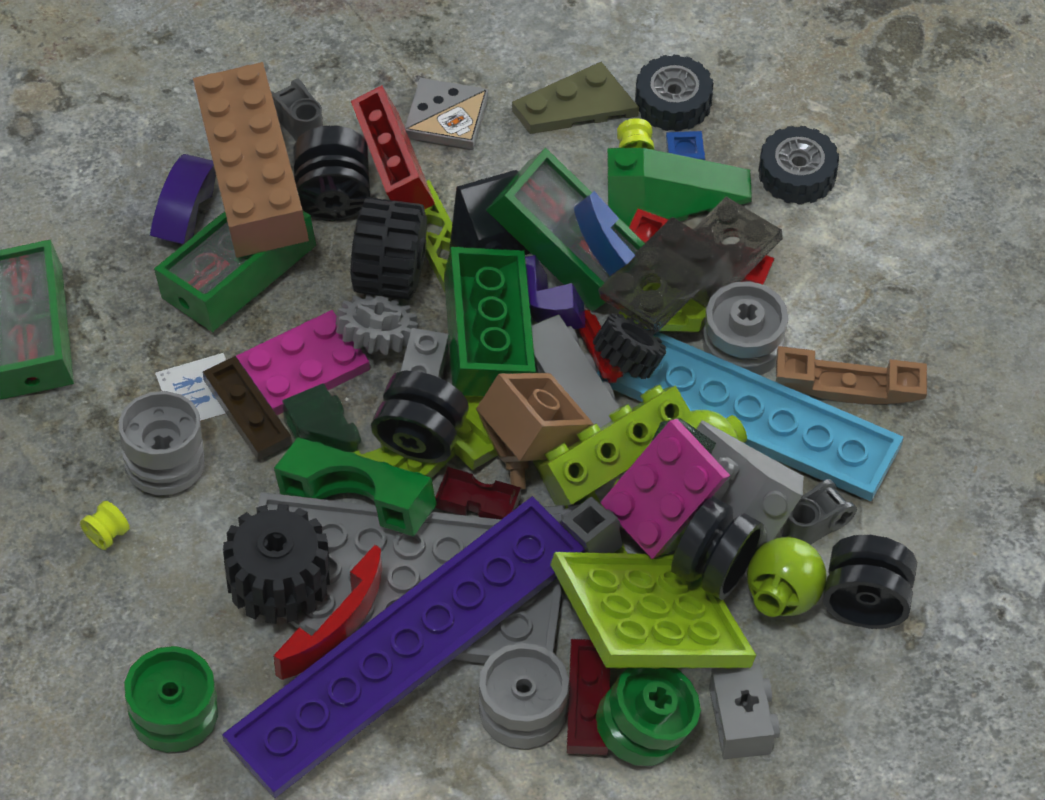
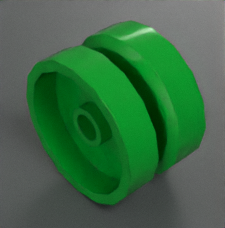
[124,646,218,753]
[596,668,701,766]

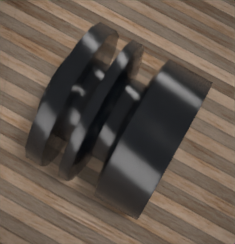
[293,125,370,221]

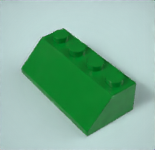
[444,247,536,396]

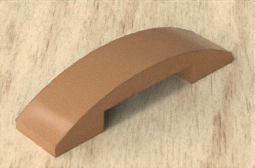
[776,346,927,404]

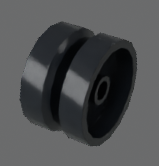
[371,370,469,463]
[671,496,764,600]
[823,534,918,629]

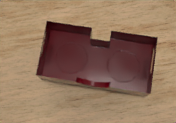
[435,467,521,520]

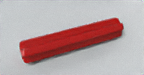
[578,309,624,383]

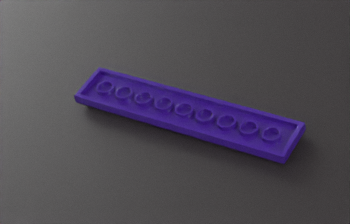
[222,496,585,799]

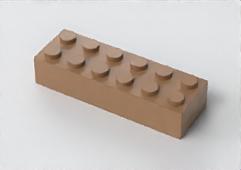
[193,62,309,258]

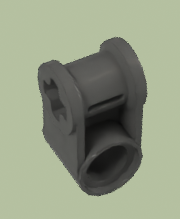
[271,79,323,141]
[782,479,857,545]

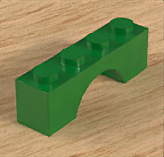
[274,437,437,537]

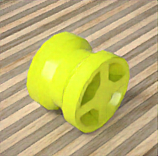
[617,118,654,150]
[80,501,130,550]

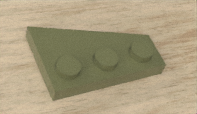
[512,61,639,134]

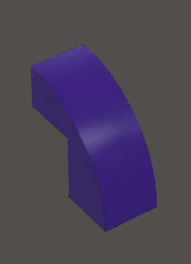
[150,154,216,244]
[525,255,585,329]

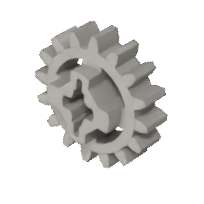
[336,294,418,355]

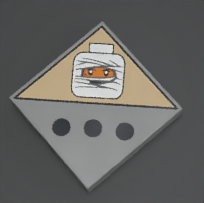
[405,77,488,150]

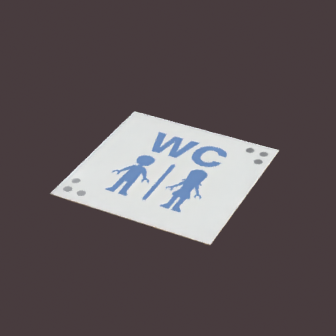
[155,353,226,421]

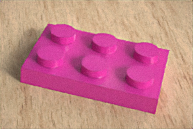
[236,310,370,415]
[600,419,731,559]

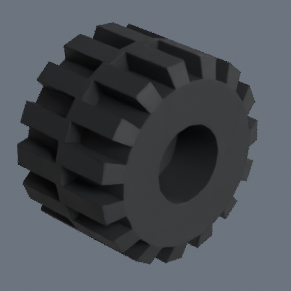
[350,197,427,300]
[223,504,330,624]

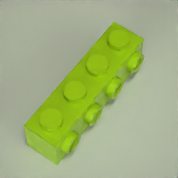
[537,384,693,506]

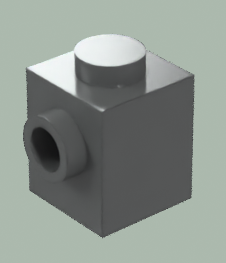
[561,497,623,553]

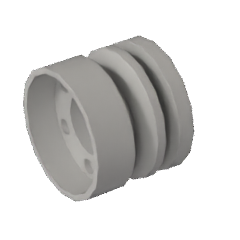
[119,391,205,495]

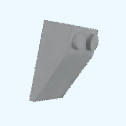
[693,420,804,550]

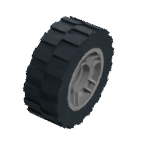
[635,54,714,132]
[758,126,839,205]

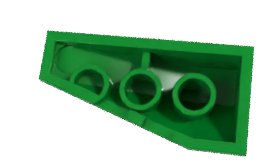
[607,148,752,227]

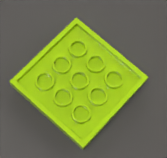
[550,552,756,669]

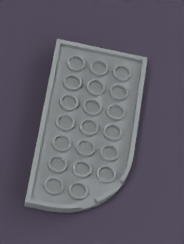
[256,492,562,663]

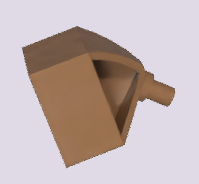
[476,373,593,489]

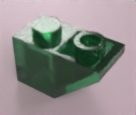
[282,383,361,452]

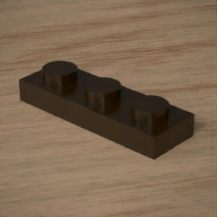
[202,356,292,461]

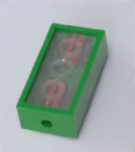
[486,148,652,312]
[154,211,317,332]
[0,239,74,400]

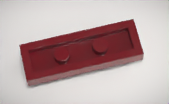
[567,639,610,755]

